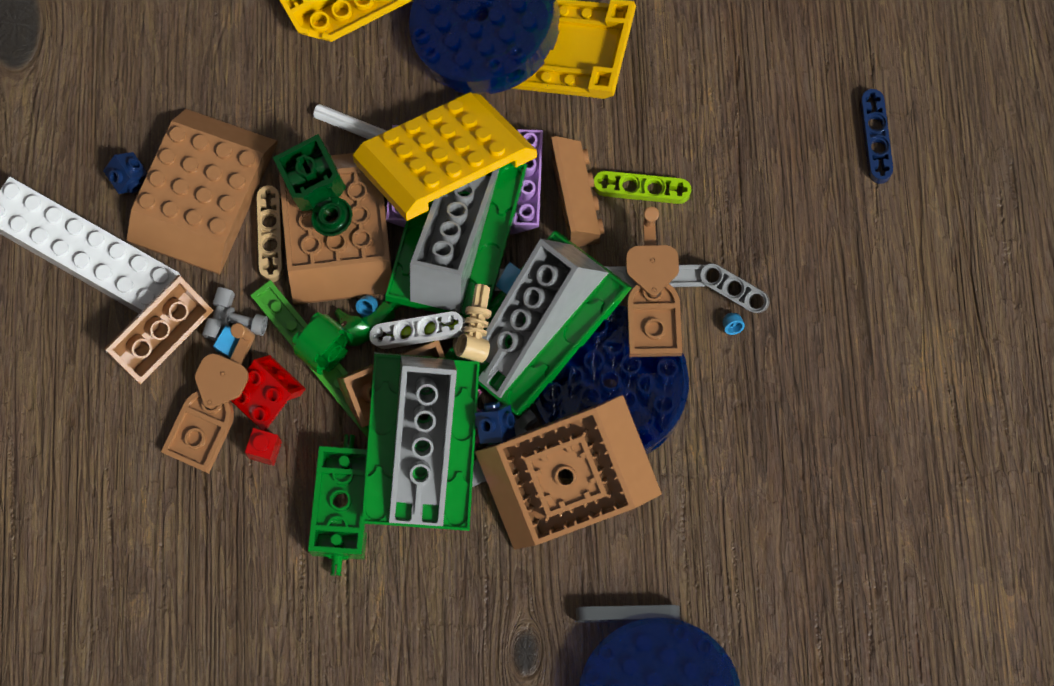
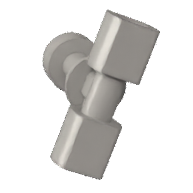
[202,287,268,341]

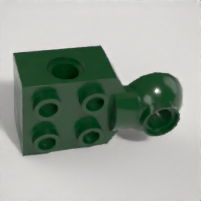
[273,134,353,236]

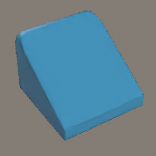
[496,262,521,294]
[213,325,240,358]

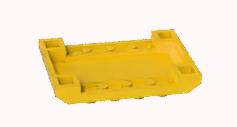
[470,0,636,99]
[353,92,537,221]

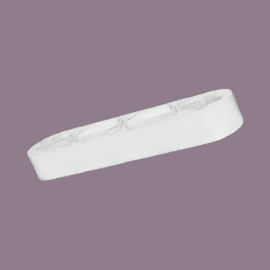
[369,311,467,349]

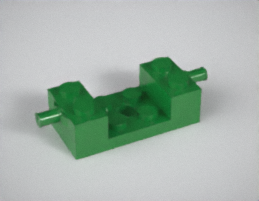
[308,434,367,576]

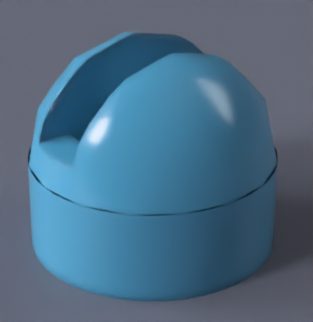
[356,295,378,317]
[723,313,745,335]

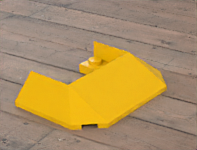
[279,0,413,42]

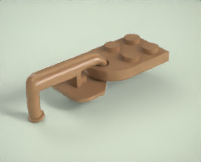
[626,206,682,357]
[161,323,255,474]

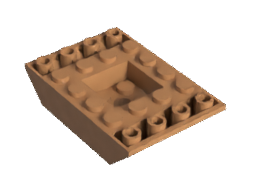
[475,395,662,550]

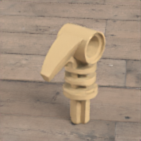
[453,284,492,363]

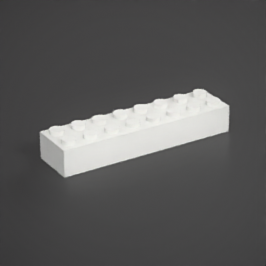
[0,176,181,314]

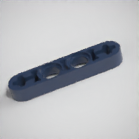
[860,89,893,184]

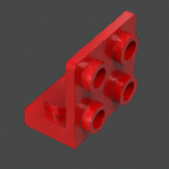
[231,355,306,431]

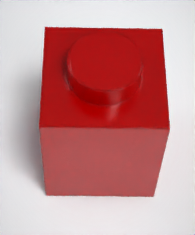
[245,428,282,466]

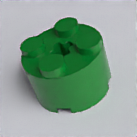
[292,312,353,375]

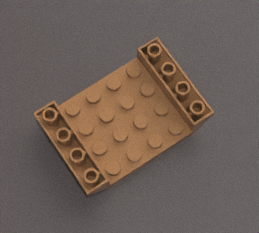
[279,153,393,305]

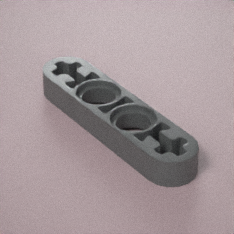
[576,605,680,623]

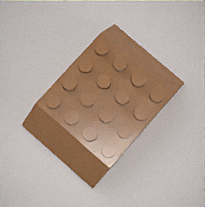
[126,109,278,275]

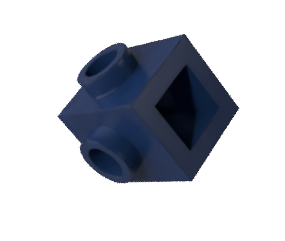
[103,152,148,194]
[475,402,516,444]

